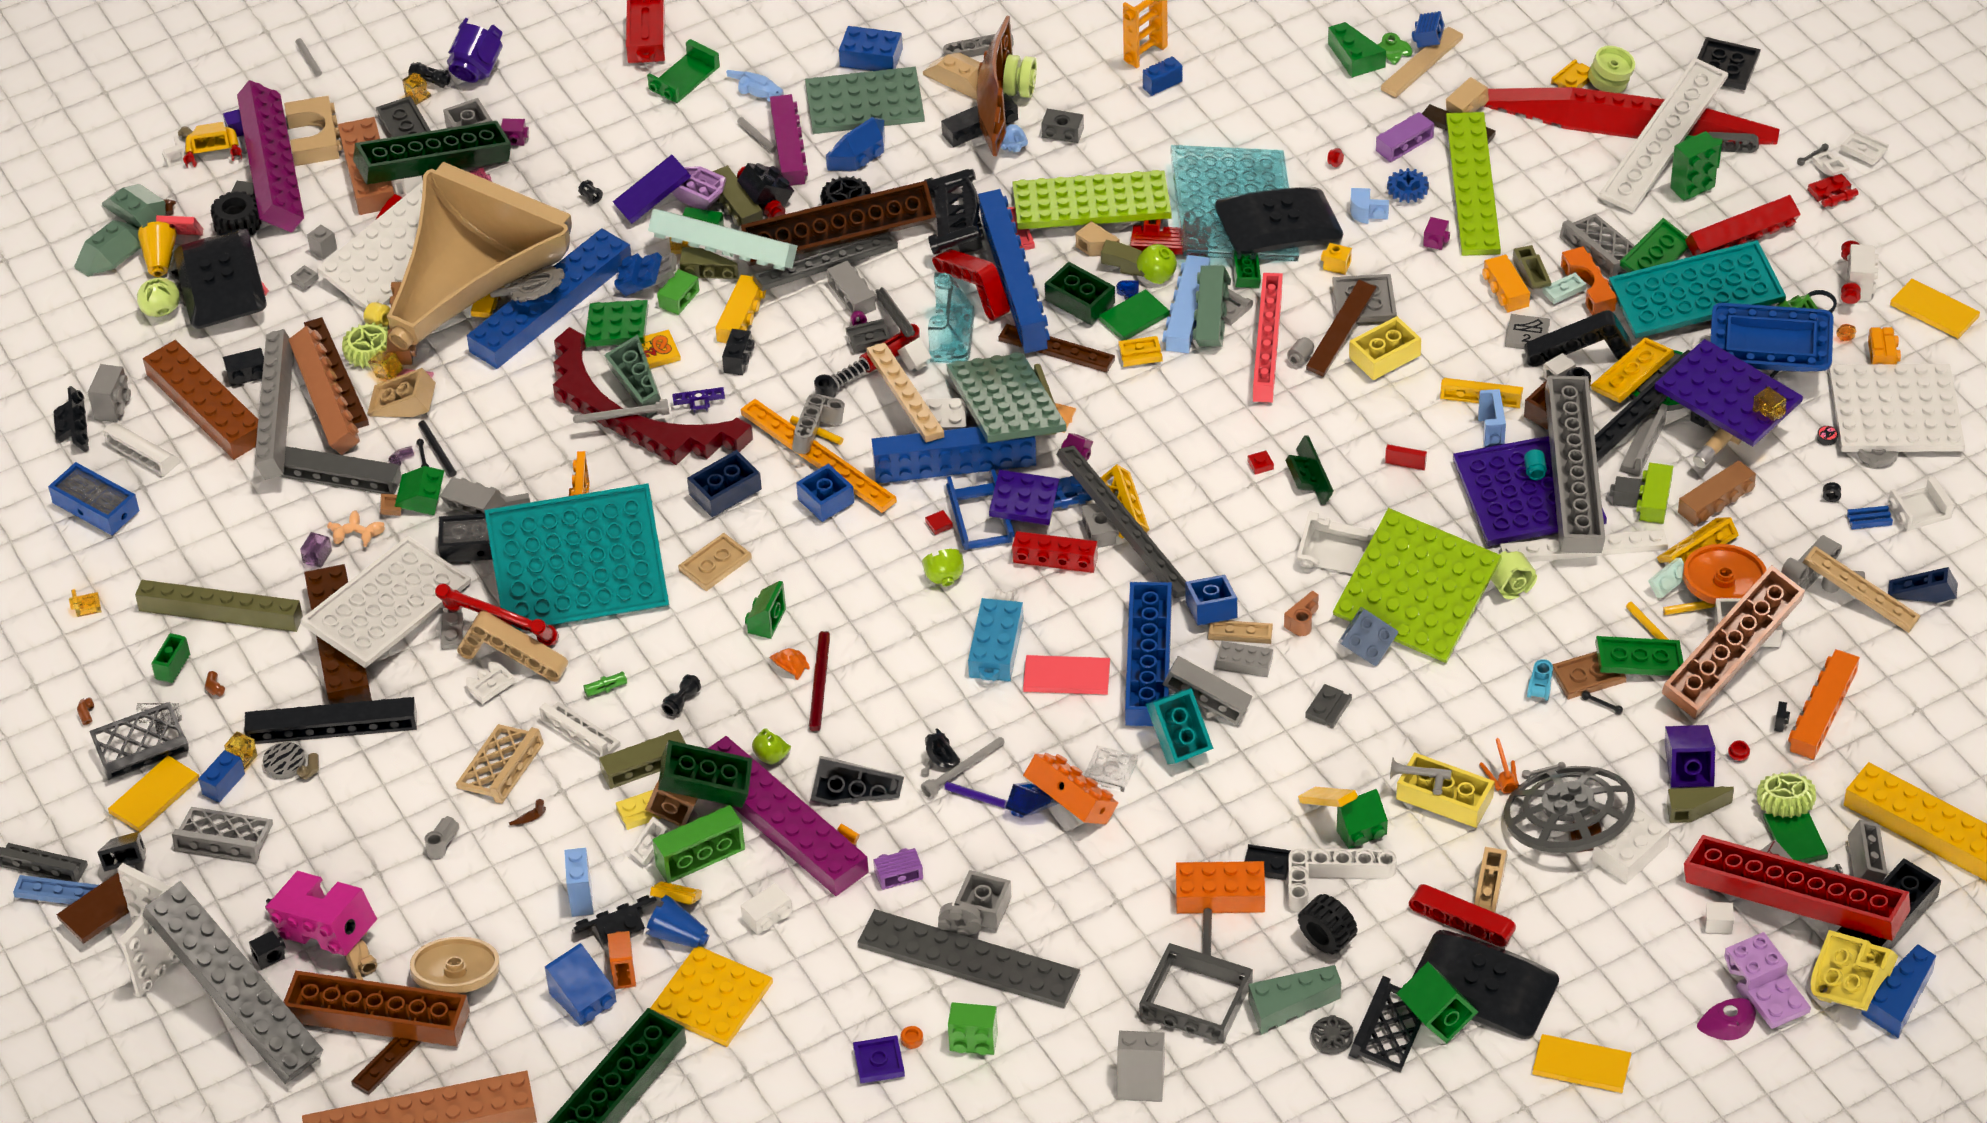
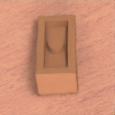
[1284,590,1319,636]

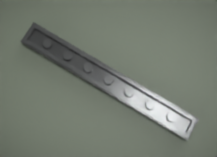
[753,232,898,291]

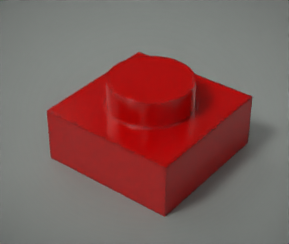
[1247,450,1274,475]

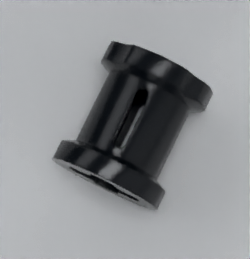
[578,180,603,204]

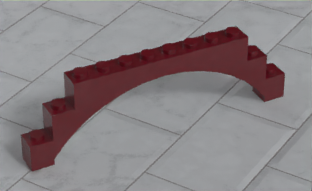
[553,327,753,465]

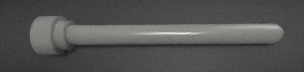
[573,399,669,423]
[921,737,1005,798]

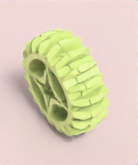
[342,322,388,369]
[1757,772,1816,818]

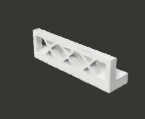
[539,702,621,758]

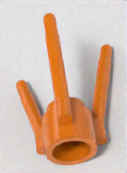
[1479,738,1519,794]

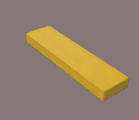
[1298,787,1358,807]

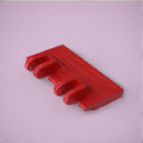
[1130,218,1210,256]

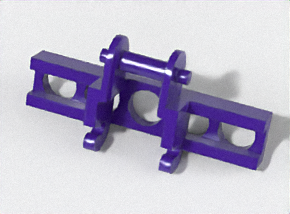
[672,387,725,413]

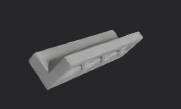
[1620,404,1668,476]

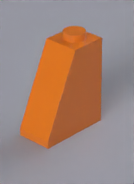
[607,931,636,989]

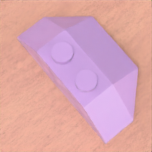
[672,166,726,210]

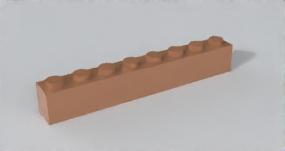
[288,326,360,455]

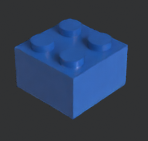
[796,463,854,522]
[1185,574,1238,626]

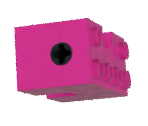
[265,871,377,956]

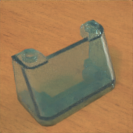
[928,273,975,363]

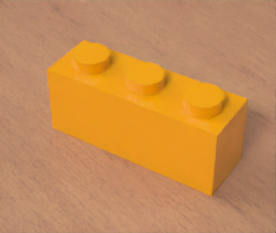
[1482,254,1530,313]

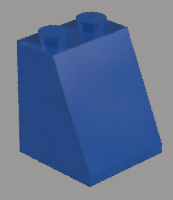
[544,943,617,1026]

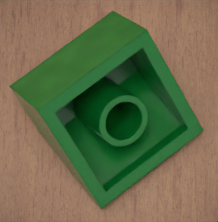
[395,466,445,515]
[745,581,786,639]
[1336,789,1388,849]

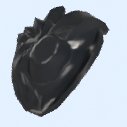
[925,728,960,768]

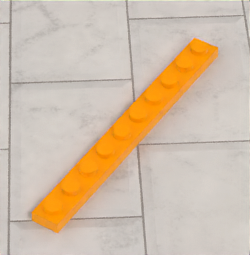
[741,399,897,513]

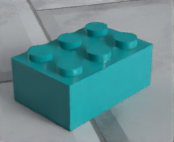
[1146,688,1214,765]

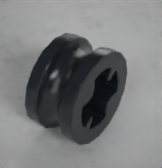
[1823,482,1842,502]

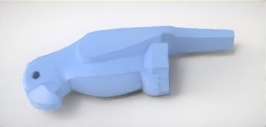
[726,70,784,102]

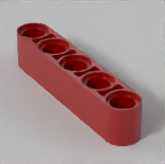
[1409,884,1516,947]

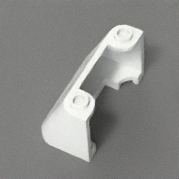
[1297,511,1376,575]

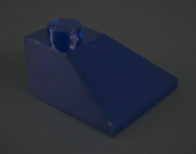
[1005,782,1059,818]

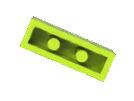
[1636,462,1673,524]

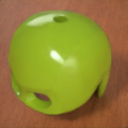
[752,728,792,764]

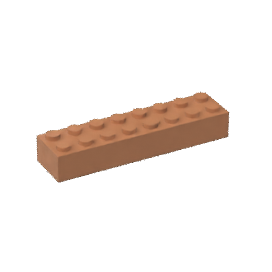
[1662,565,1805,719]

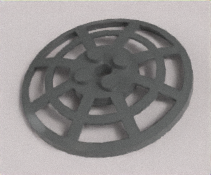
[1504,766,1636,853]

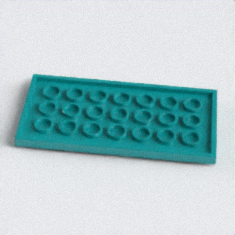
[1608,240,1786,339]

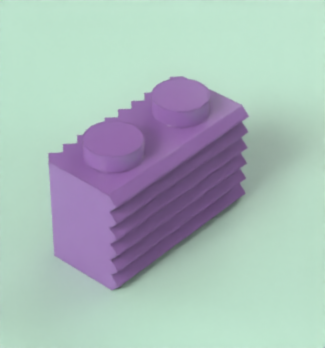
[873,848,923,890]

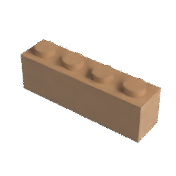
[1678,460,1756,526]

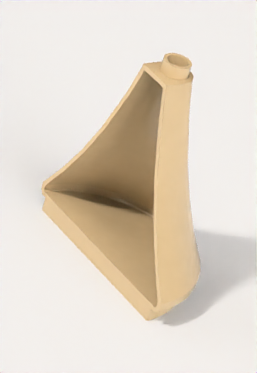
[387,162,572,350]

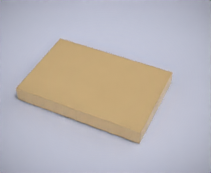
[678,533,752,591]

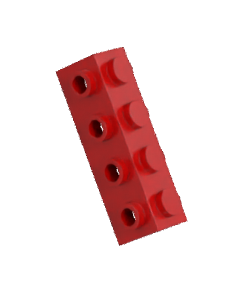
[1012,531,1098,573]

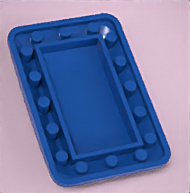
[1710,303,1834,372]

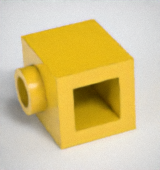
[1321,243,1352,275]

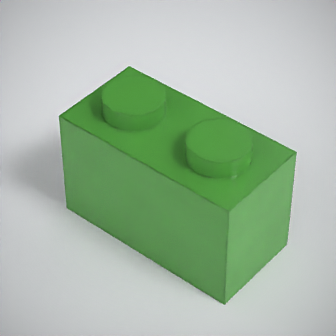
[657,269,700,315]

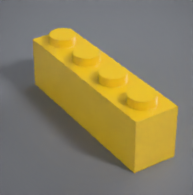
[715,274,766,343]

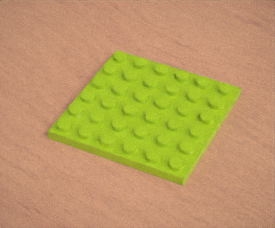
[1333,508,1502,663]

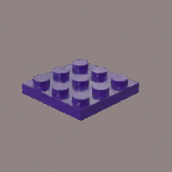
[989,470,1059,526]

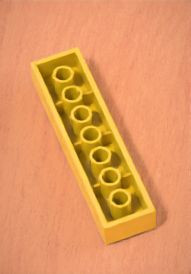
[1843,762,1987,881]

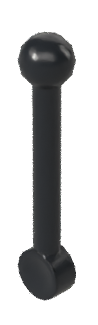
[416,439,429,467]
[1581,691,1623,714]

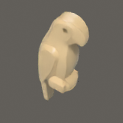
[345,932,377,980]

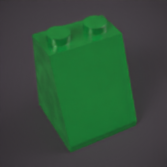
[1396,962,1478,1044]

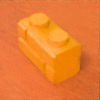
[1868,327,1901,364]

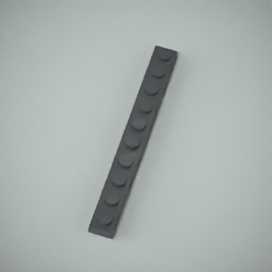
[1056,446,1186,598]

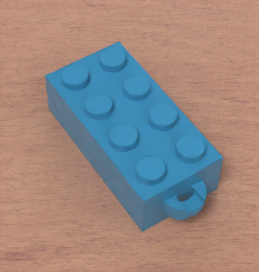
[968,598,1024,681]

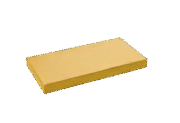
[1890,278,1980,339]
[1591,337,1675,403]
[108,755,199,833]
[1532,1034,1632,1093]

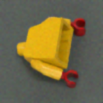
[183,122,243,168]

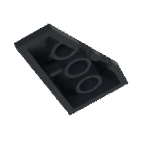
[810,756,904,805]

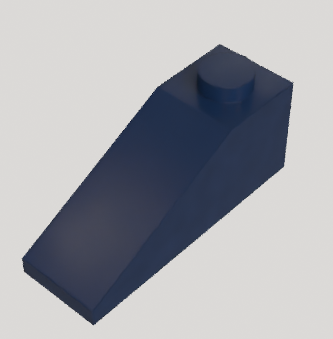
[1888,567,1958,603]

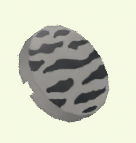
[262,742,306,779]

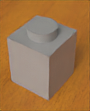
[307,225,337,260]

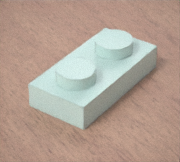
[1542,273,1587,304]
[1648,558,1684,598]

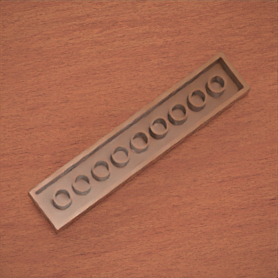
[302,1070,537,1123]

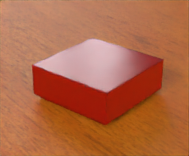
[925,510,953,535]

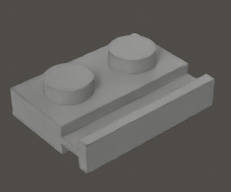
[642,253,677,291]

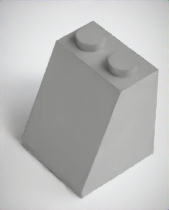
[1117,1030,1165,1102]

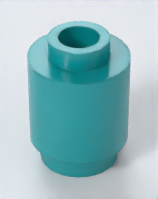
[1524,449,1547,480]

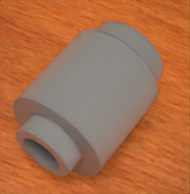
[1287,337,1314,366]

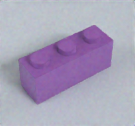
[1376,112,1434,162]

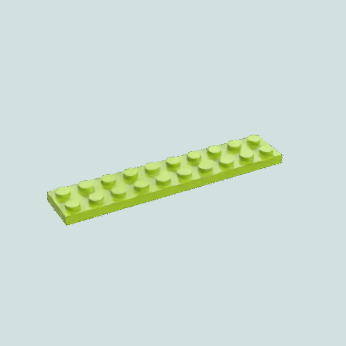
[1446,112,1501,256]

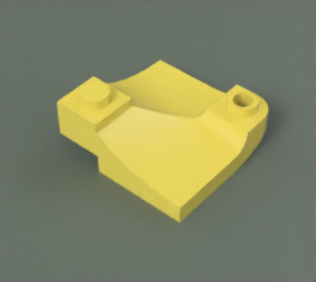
[1810,930,1898,1012]

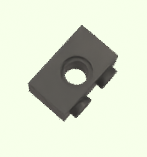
[1041,108,1084,143]

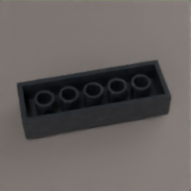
[1837,858,1941,949]

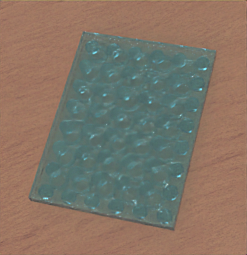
[1170,145,1299,262]

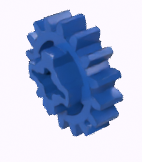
[1387,168,1429,203]

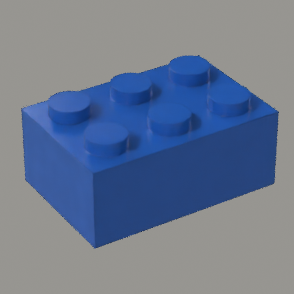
[839,26,903,71]

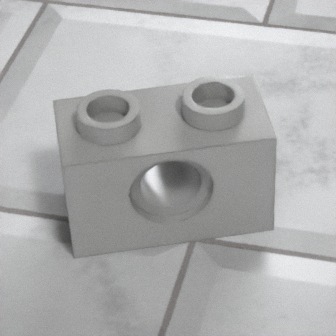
[1082,503,1119,548]

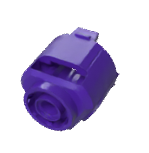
[446,17,503,83]

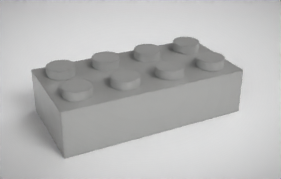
[1216,641,1273,677]

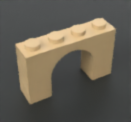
[284,95,342,166]

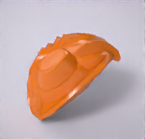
[769,648,810,680]

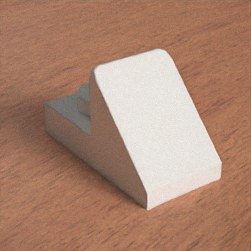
[629,817,669,865]

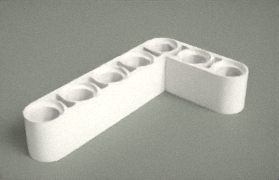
[1288,848,1397,912]

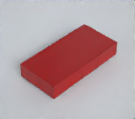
[1385,444,1427,471]

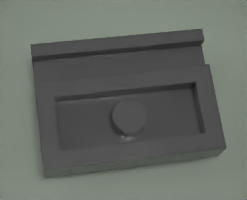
[845,319,891,352]
[1305,684,1352,728]

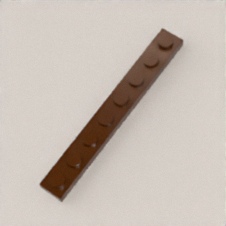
[304,317,369,429]

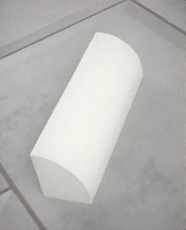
[103,423,181,477]

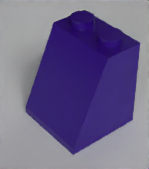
[1665,725,1716,788]

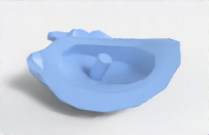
[1001,124,1028,153]

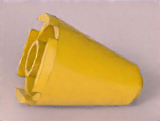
[138,221,177,277]

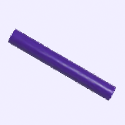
[944,781,1007,808]

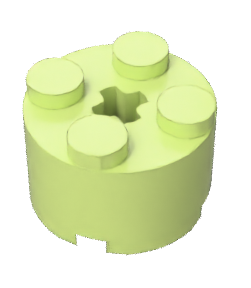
[1491,551,1537,599]

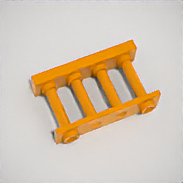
[1123,0,1168,68]

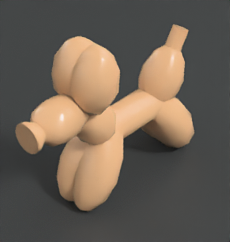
[327,510,385,547]

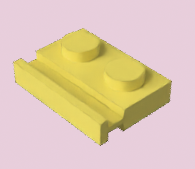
[616,790,661,830]

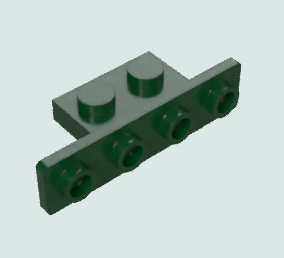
[1285,435,1334,505]

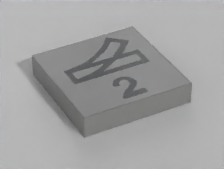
[1505,314,1550,349]

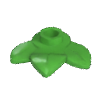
[1378,33,1412,65]

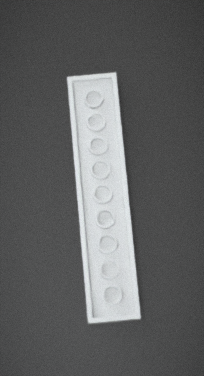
[1599,58,1728,213]

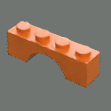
[1561,246,1617,315]

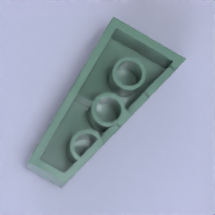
[1193,265,1231,347]
[604,335,661,417]
[1248,965,1342,1035]

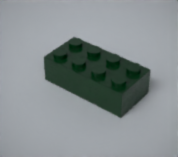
[658,740,753,808]

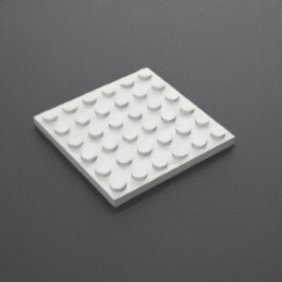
[1828,363,1965,452]

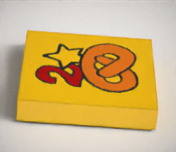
[642,329,681,368]

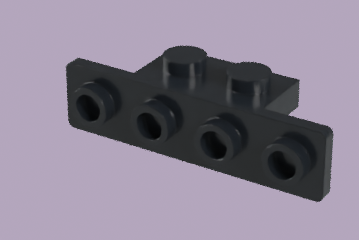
[53,386,89,452]
[572,895,657,945]

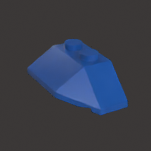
[826,117,885,171]

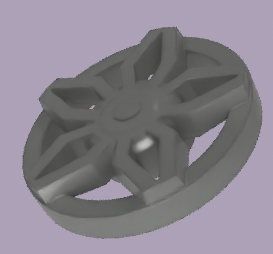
[1311,1015,1354,1054]

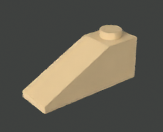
[1474,847,1508,912]

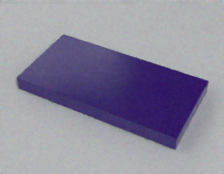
[612,154,691,224]

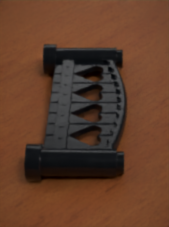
[924,169,981,255]

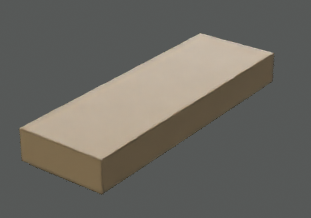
[1208,620,1273,644]

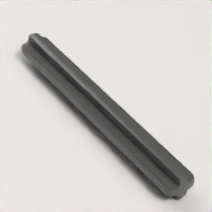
[875,287,915,338]

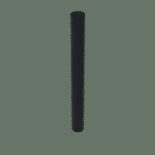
[418,420,457,477]

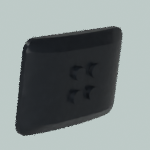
[1214,187,1344,254]
[174,228,267,329]
[1412,930,1559,1039]

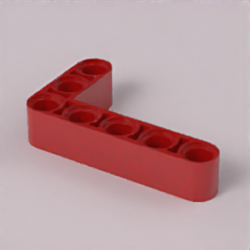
[932,249,1010,321]

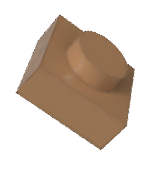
[380,494,401,516]

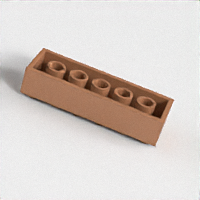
[337,117,394,215]

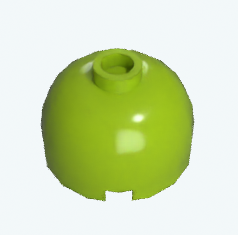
[1137,244,1177,284]
[922,549,964,586]

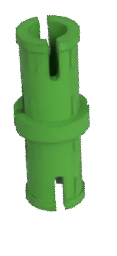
[583,671,627,698]

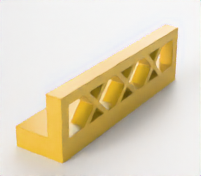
[1440,378,1523,408]
[1100,464,1150,539]
[1657,517,1739,563]

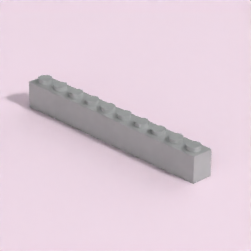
[255,329,294,480]

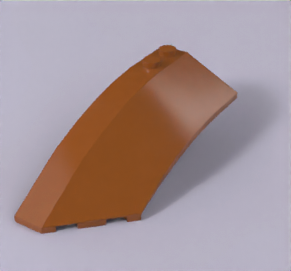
[977,16,1013,157]

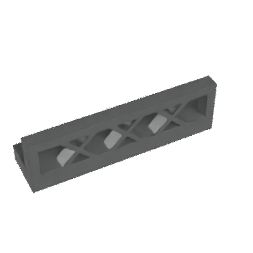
[0,843,88,882]

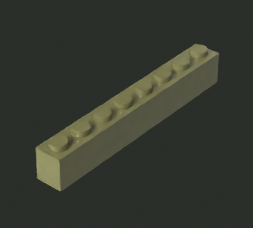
[135,580,303,632]

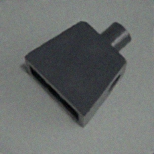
[97,832,146,872]

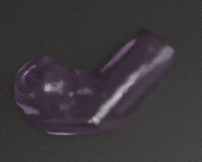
[388,446,414,466]

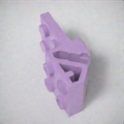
[1724,932,1811,1029]

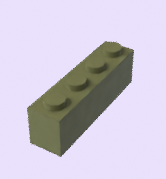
[712,165,763,227]
[599,729,686,789]

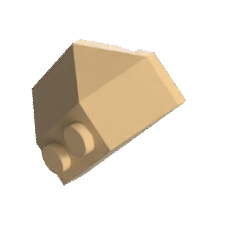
[923,53,980,100]

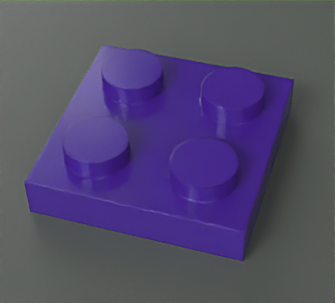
[853,1035,905,1084]

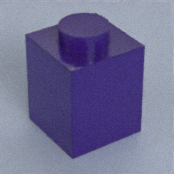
[223,109,244,137]

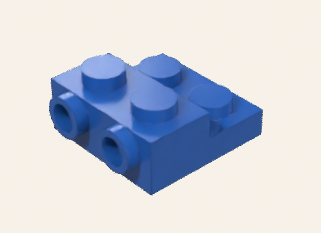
[614,252,662,297]

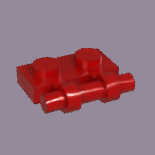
[1807,173,1859,207]

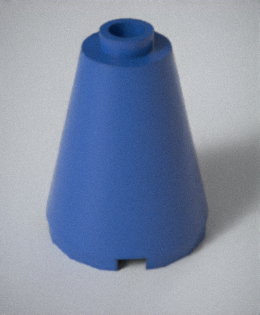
[645,895,710,948]

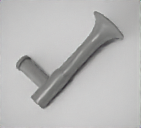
[1390,757,1452,795]

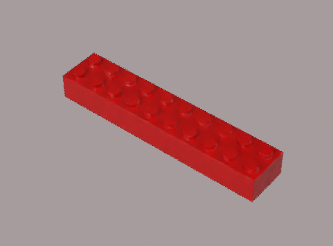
[1684,835,1910,941]

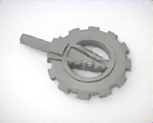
[490,267,565,302]

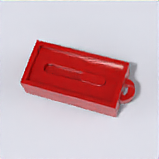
[626,0,665,63]

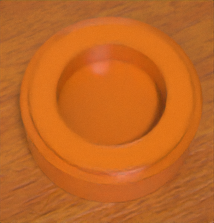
[901,1026,923,1049]

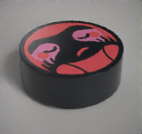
[1817,426,1838,445]

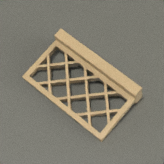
[456,724,544,804]

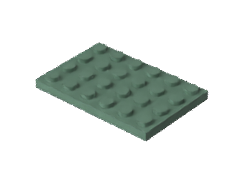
[805,66,925,134]

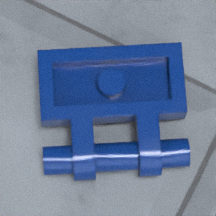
[1054,476,1093,509]

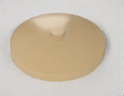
[410,937,500,994]

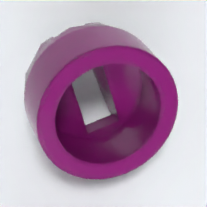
[850,310,867,326]

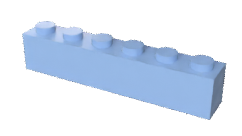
[1162,255,1210,353]

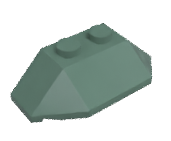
[102,184,166,229]
[74,220,141,277]

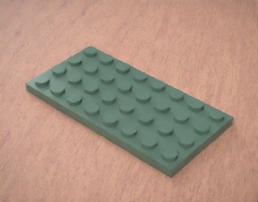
[946,352,1066,443]

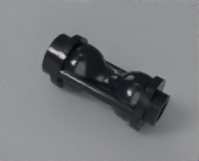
[408,62,451,88]
[661,674,701,716]

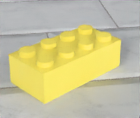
[1396,752,1495,828]

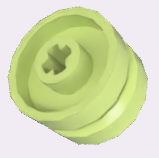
[1588,46,1635,93]
[1003,54,1037,98]

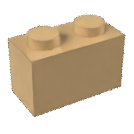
[1445,77,1489,113]

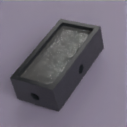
[438,513,493,563]

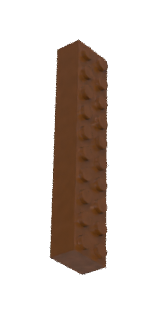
[738,181,936,267]

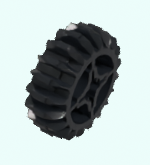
[820,175,871,205]

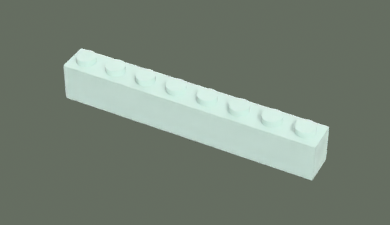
[648,209,798,271]

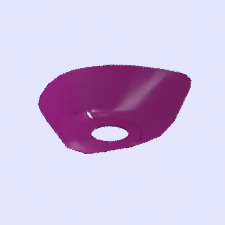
[1697,998,1756,1041]

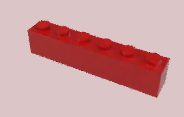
[1685,195,1801,256]

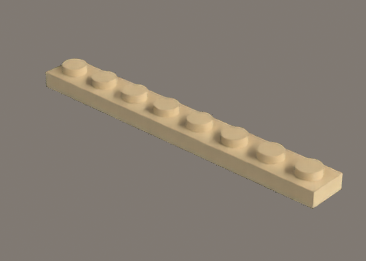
[867,343,945,443]

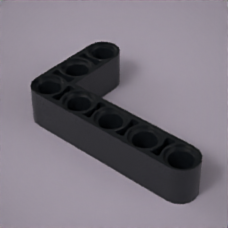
[1524,310,1632,367]

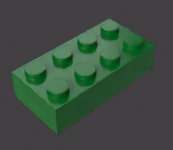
[1231,247,1261,288]

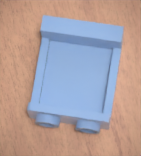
[1478,389,1506,448]

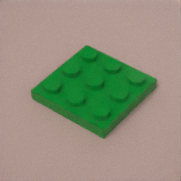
[585,300,649,347]

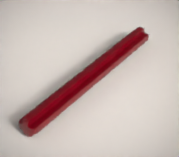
[809,631,830,732]

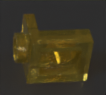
[69,589,102,617]

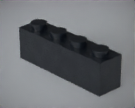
[941,93,1018,147]

